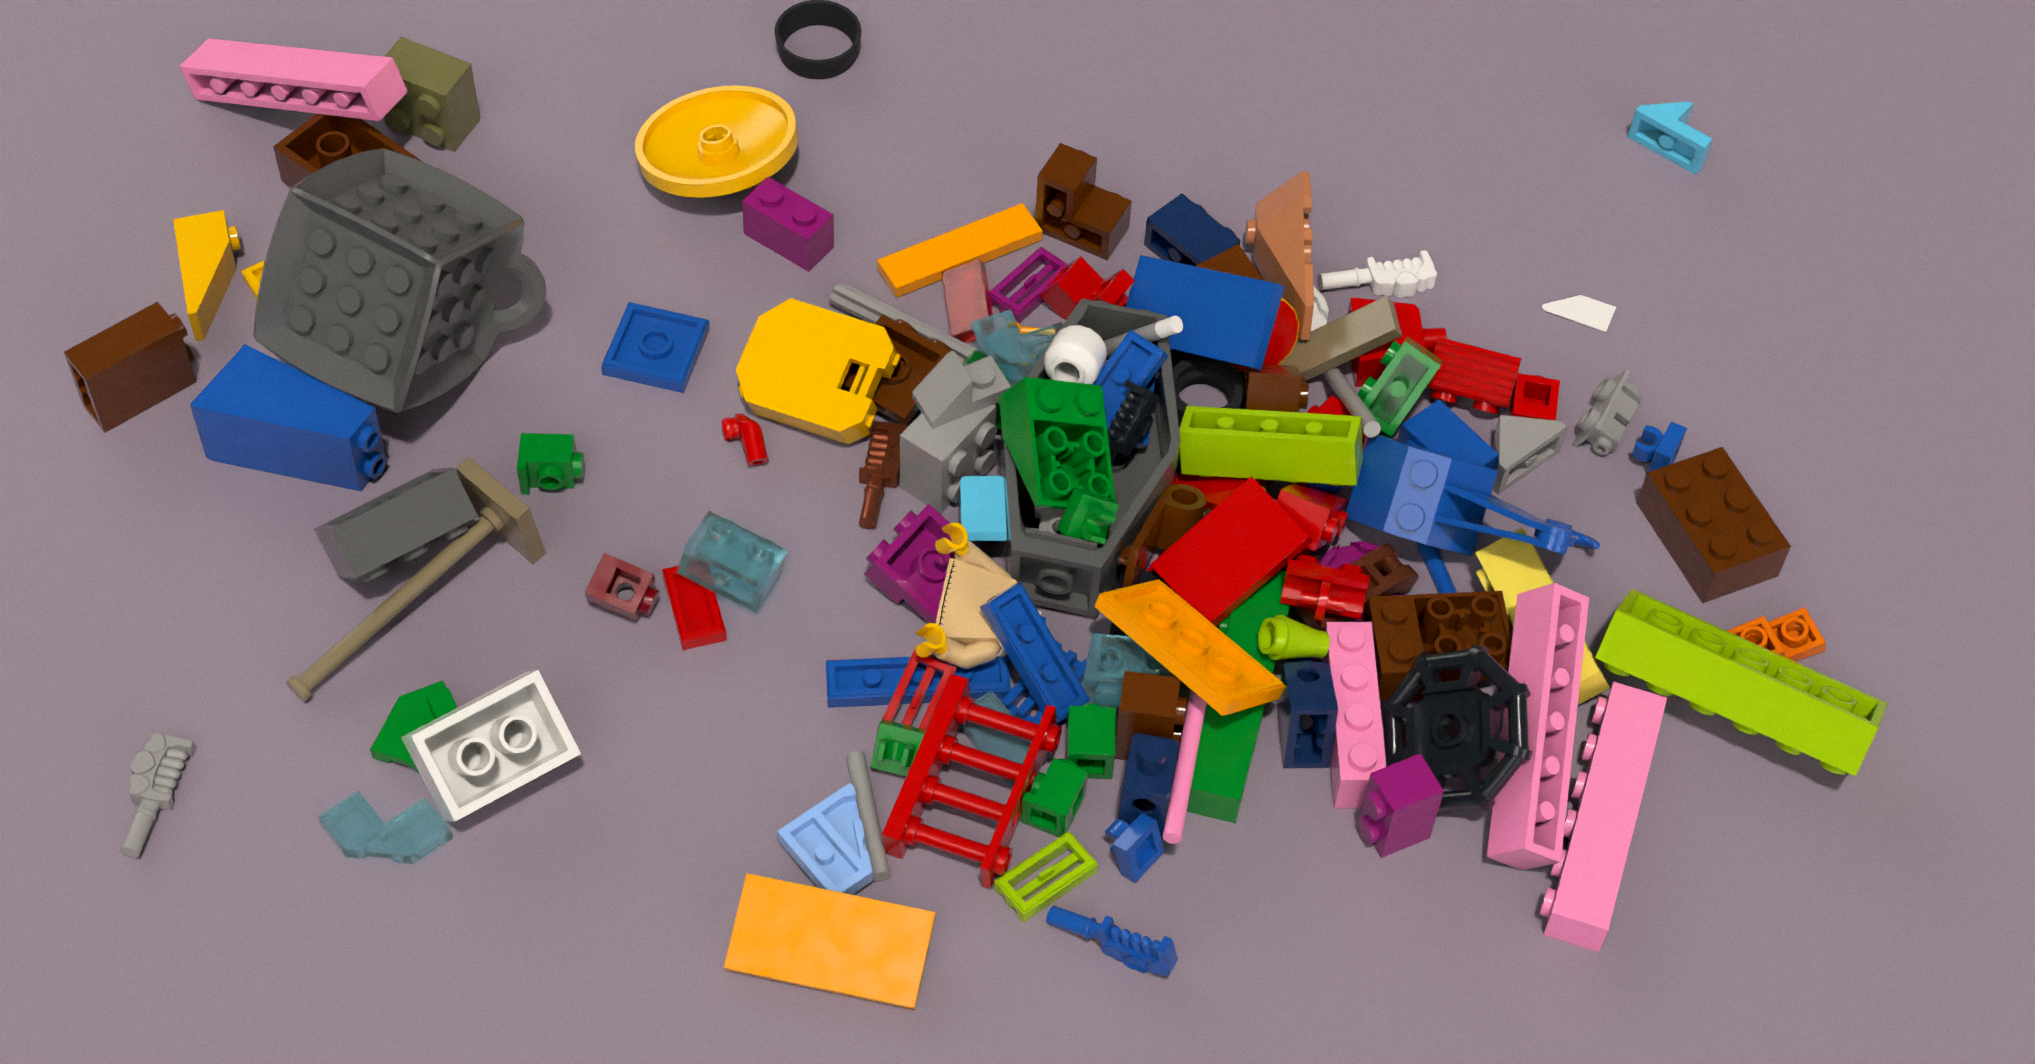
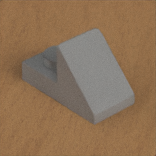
[912,351,1011,429]

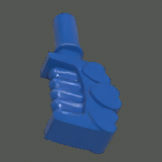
[1047,905,1178,977]

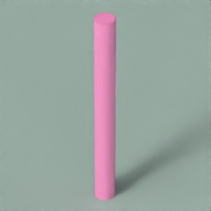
[1163,689,1207,844]

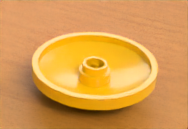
[635,85,799,198]

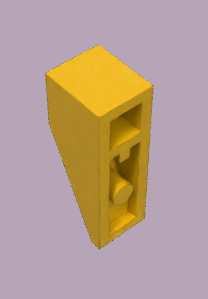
[173,210,241,341]

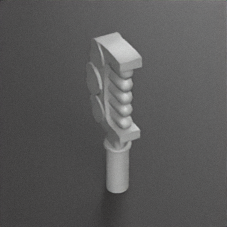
[120,732,195,858]

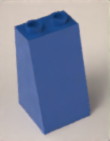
[190,344,387,491]

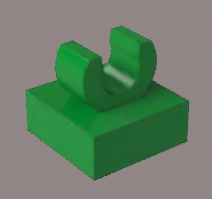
[1057,488,1120,546]
[870,719,926,776]

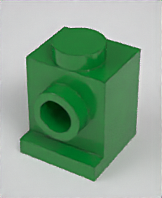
[517,433,584,495]
[1021,758,1088,838]

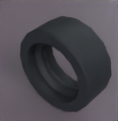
[1172,356,1245,428]

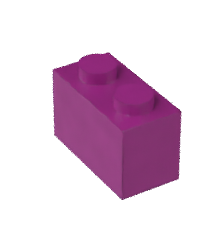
[742,177,834,272]
[1357,753,1444,858]

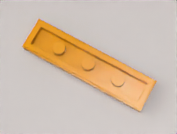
[877,203,1043,297]

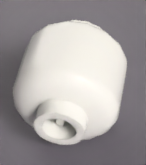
[1044,325,1107,384]

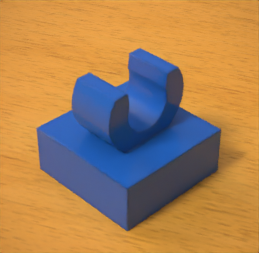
[1632,421,1687,472]
[1105,813,1165,882]

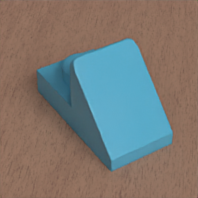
[1628,101,1713,175]
[959,476,1007,541]

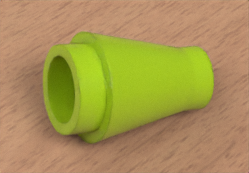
[1258,615,1330,660]

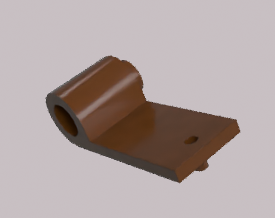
[1118,484,1206,588]

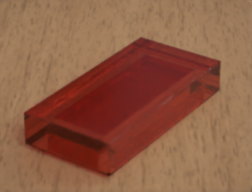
[942,258,995,342]

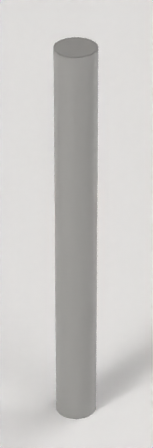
[1322,366,1381,438]

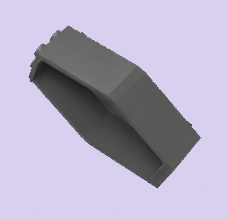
[1000,298,1180,617]

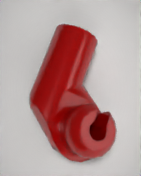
[721,413,769,466]

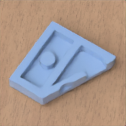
[777,783,873,895]

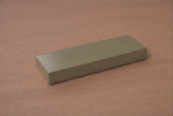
[1279,296,1402,381]

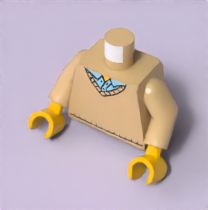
[915,523,1042,669]

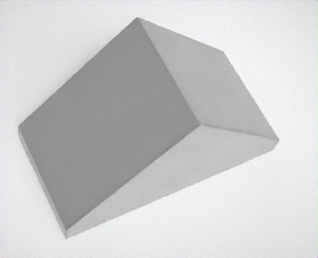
[1493,415,1567,495]

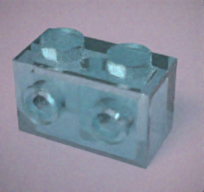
[677,510,789,614]
[1083,633,1183,708]

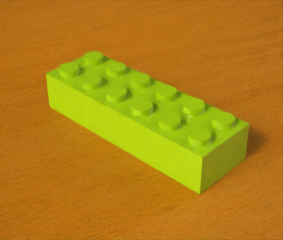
[1595,589,1888,776]

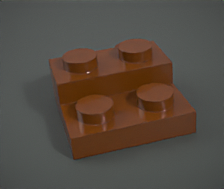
[841,314,952,425]

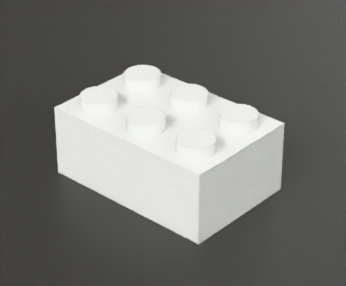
[401,670,581,822]

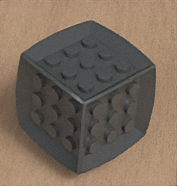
[253,148,546,413]

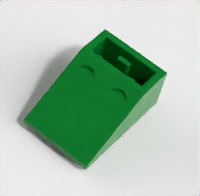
[998,377,1116,509]

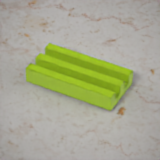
[994,831,1098,923]

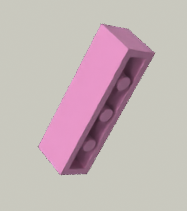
[1321,622,1386,809]

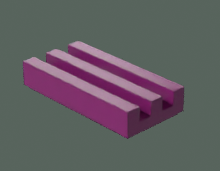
[987,247,1068,324]

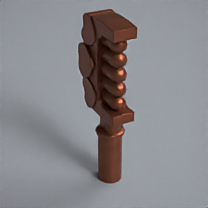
[859,422,907,529]

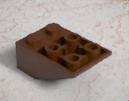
[1362,591,1512,702]

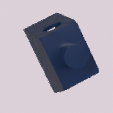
[1277,657,1338,768]
[1118,733,1179,842]

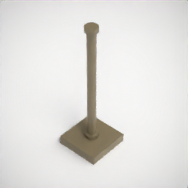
[286,457,546,702]

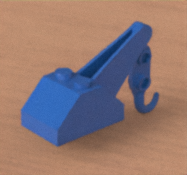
[1346,434,1600,556]

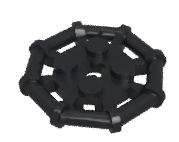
[1380,644,1533,811]

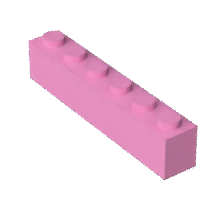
[179,38,408,121]
[1487,583,1589,870]
[1539,681,1667,952]

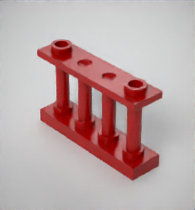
[882,673,1062,889]

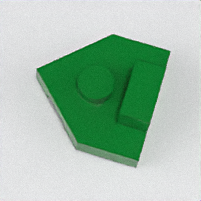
[370,680,457,773]

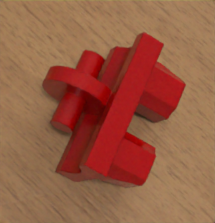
[1280,554,1370,621]

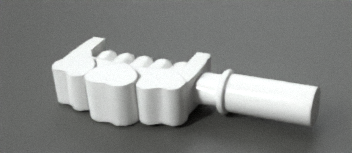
[1318,250,1437,298]

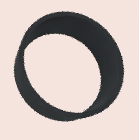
[774,0,861,79]

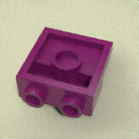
[864,504,956,623]

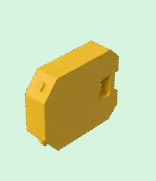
[736,298,901,444]

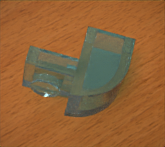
[971,309,1063,387]

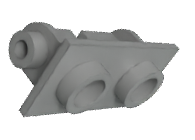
[1573,368,1641,455]

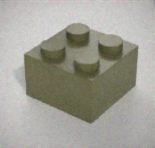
[384,37,480,152]

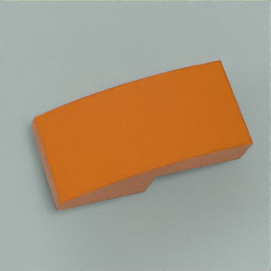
[1727,607,1826,662]

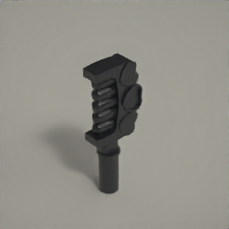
[1107,380,1160,466]

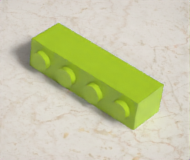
[1179,406,1363,486]

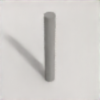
[846,751,890,882]

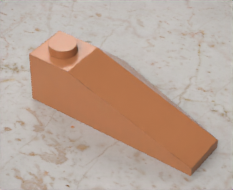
[1245,171,1314,340]

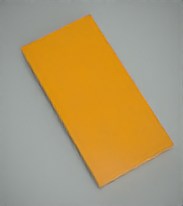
[1094,579,1286,716]
[724,873,936,1010]

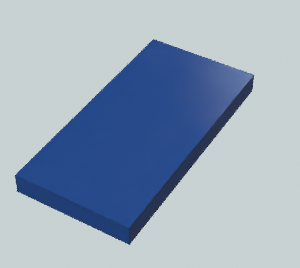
[1126,255,1285,371]

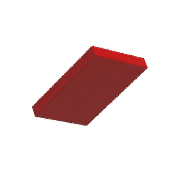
[1150,476,1312,626]

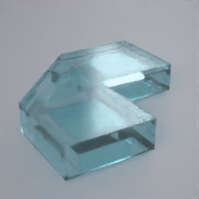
[318,791,453,864]

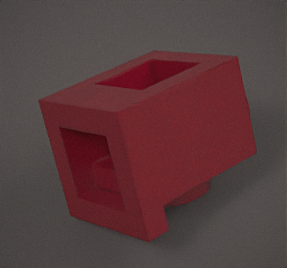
[585,553,660,623]

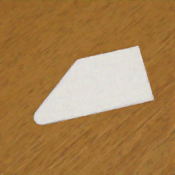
[1542,295,1616,332]

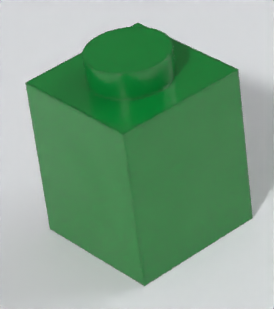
[1066,704,1115,779]

